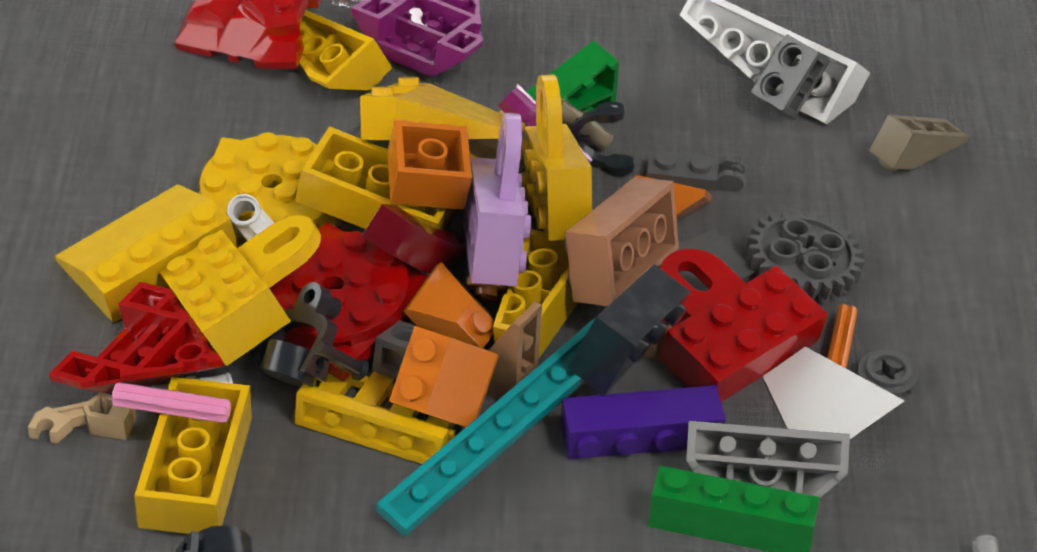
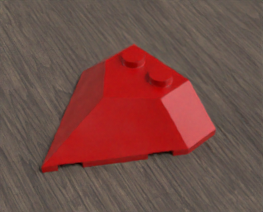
[49,282,224,394]

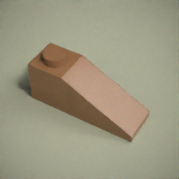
[486,301,542,400]

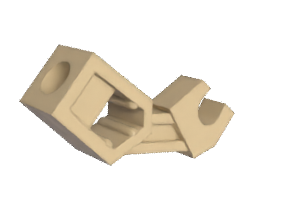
[28,392,137,444]

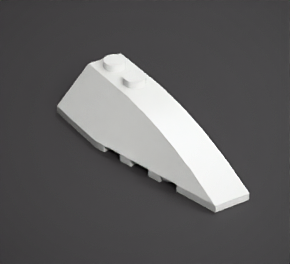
[680,0,870,124]

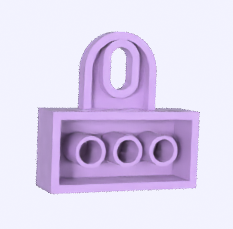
[462,113,531,286]

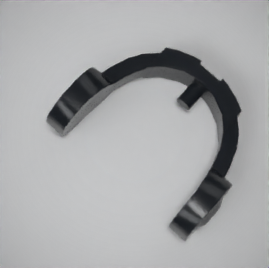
[571,102,635,176]

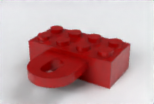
[659,249,828,402]

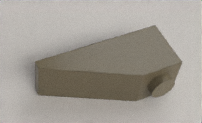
[869,115,969,171]

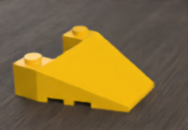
[360,77,525,141]

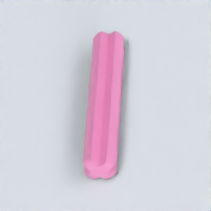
[112,382,231,423]

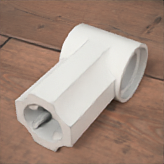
[227,194,274,241]

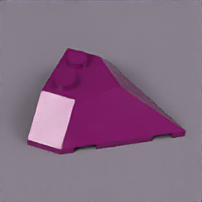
[351,0,483,77]

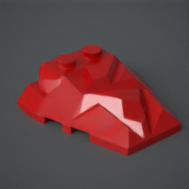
[175,0,321,69]

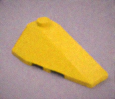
[299,10,392,90]

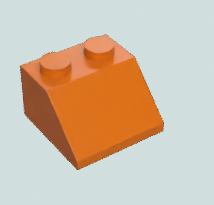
[389,326,499,427]

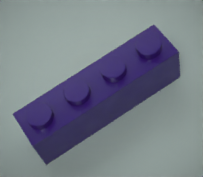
[560,385,726,460]

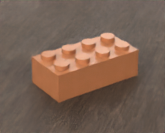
[564,177,679,306]

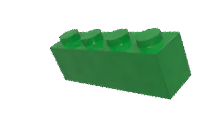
[648,465,820,552]

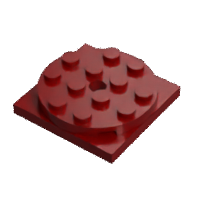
[269,223,428,382]

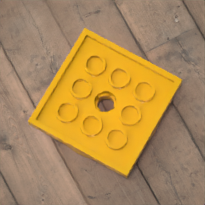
[199,132,340,247]

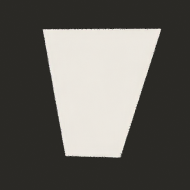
[763,347,904,439]

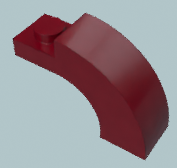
[362,204,466,273]

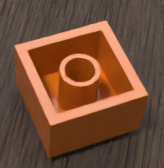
[387,120,472,210]

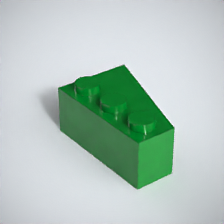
[527,40,619,123]

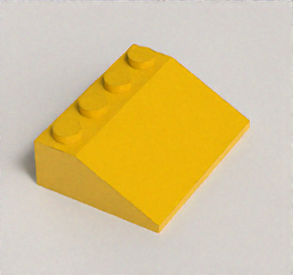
[55,184,238,323]

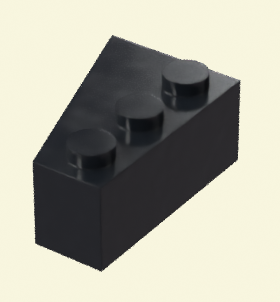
[568,264,691,396]

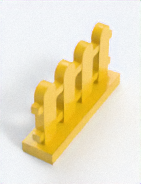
[295,372,455,464]

